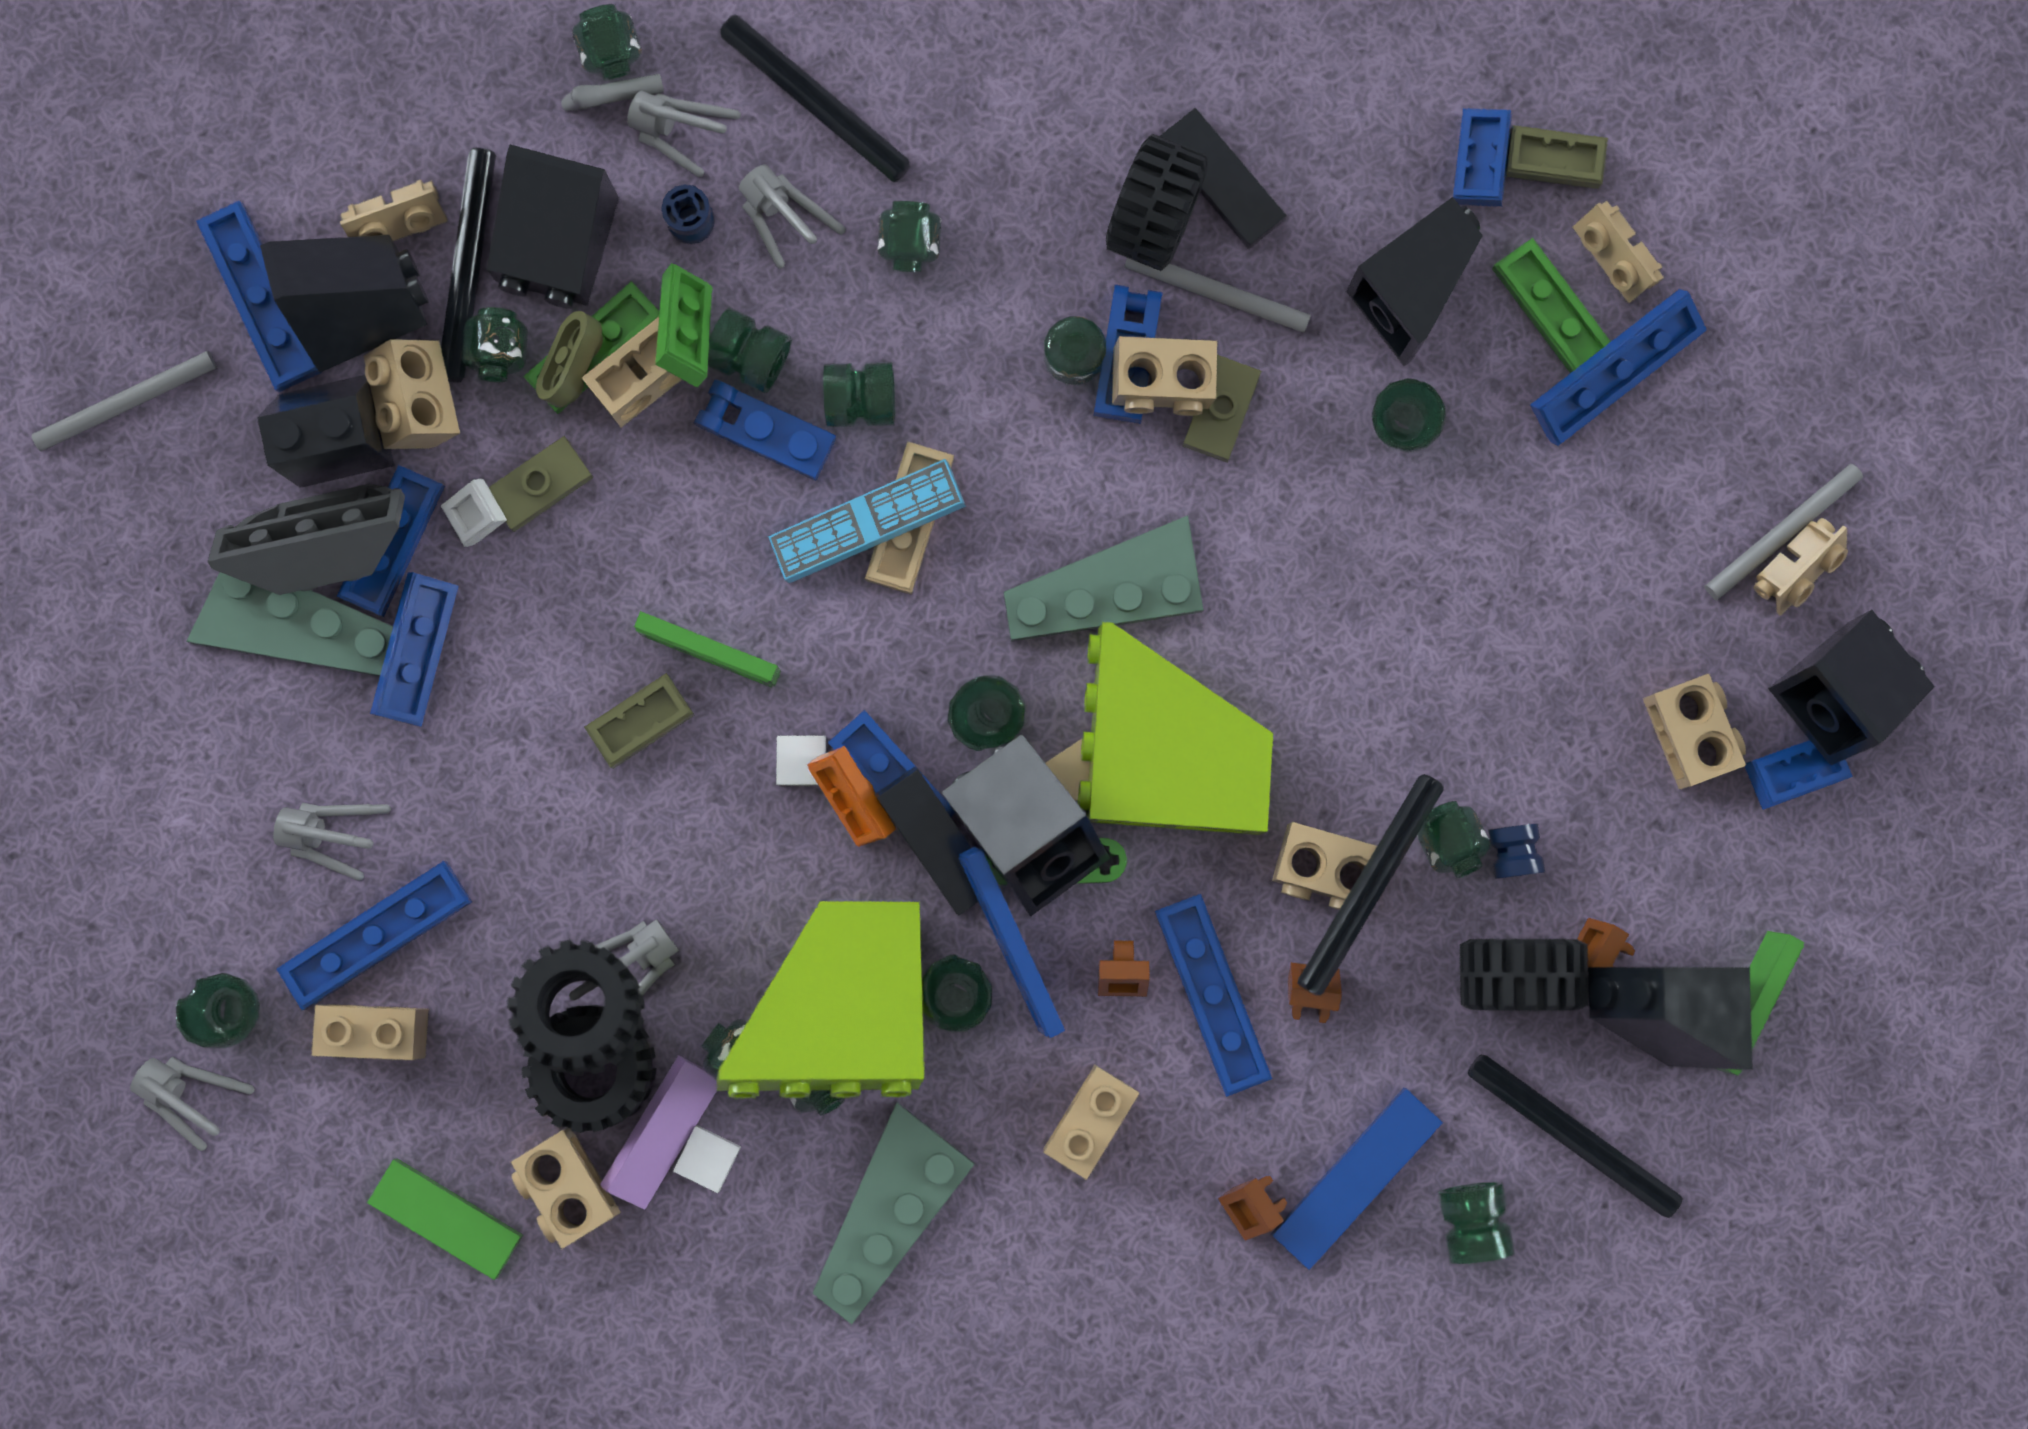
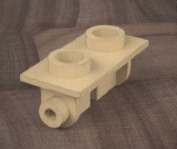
[340,180,448,241]
[1573,201,1664,303]
[1754,518,1848,616]

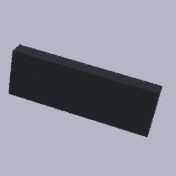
[1159,108,1287,250]
[875,767,978,916]

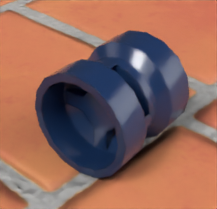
[661,184,715,244]
[1488,823,1545,879]

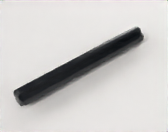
[720,15,910,182]
[441,147,496,382]
[1298,774,1444,996]
[1468,1055,1683,1218]

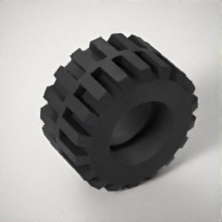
[1106,134,1208,271]
[1460,939,1589,1011]
[507,940,645,1076]
[522,1005,656,1133]

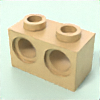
[582,317,682,427]
[1112,336,1217,416]
[363,339,460,449]
[1643,674,1746,789]
[1272,822,1377,910]
[312,1004,429,1060]
[1043,1064,1139,1180]
[511,1128,621,1249]

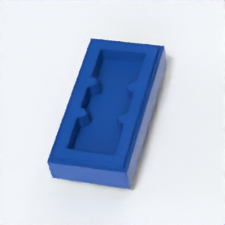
[1453,108,1512,207]
[1744,740,1853,810]

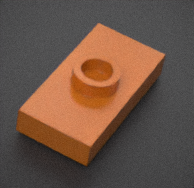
[807,746,896,847]

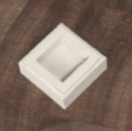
[441,479,507,547]
[776,736,827,786]
[673,1125,741,1193]

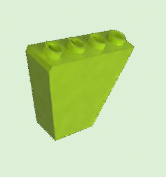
[1078,622,1273,835]
[717,901,924,1099]

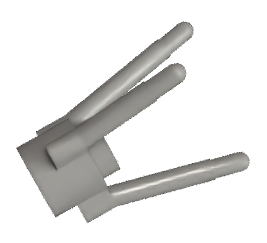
[627,91,741,177]
[739,165,846,269]
[273,803,391,881]
[569,919,679,1001]
[130,1057,254,1151]

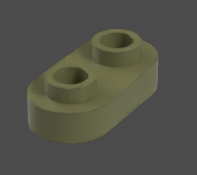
[536,311,603,408]

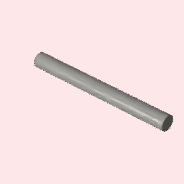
[1124,258,1311,333]
[31,351,217,452]
[1704,464,1863,601]

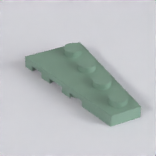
[1004,515,1203,642]
[186,572,393,676]
[812,1102,975,1325]

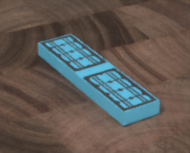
[768,459,966,584]

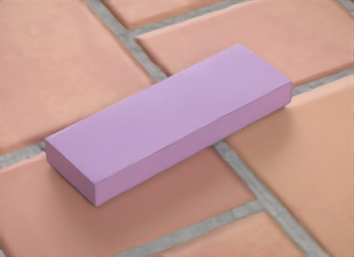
[600,1055,717,1210]

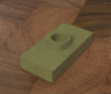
[1505,125,1608,189]
[1183,355,1262,463]
[488,436,594,532]
[584,673,695,769]

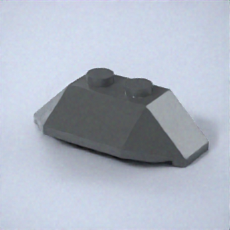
[207,484,405,595]

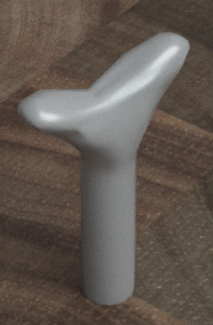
[561,74,664,111]

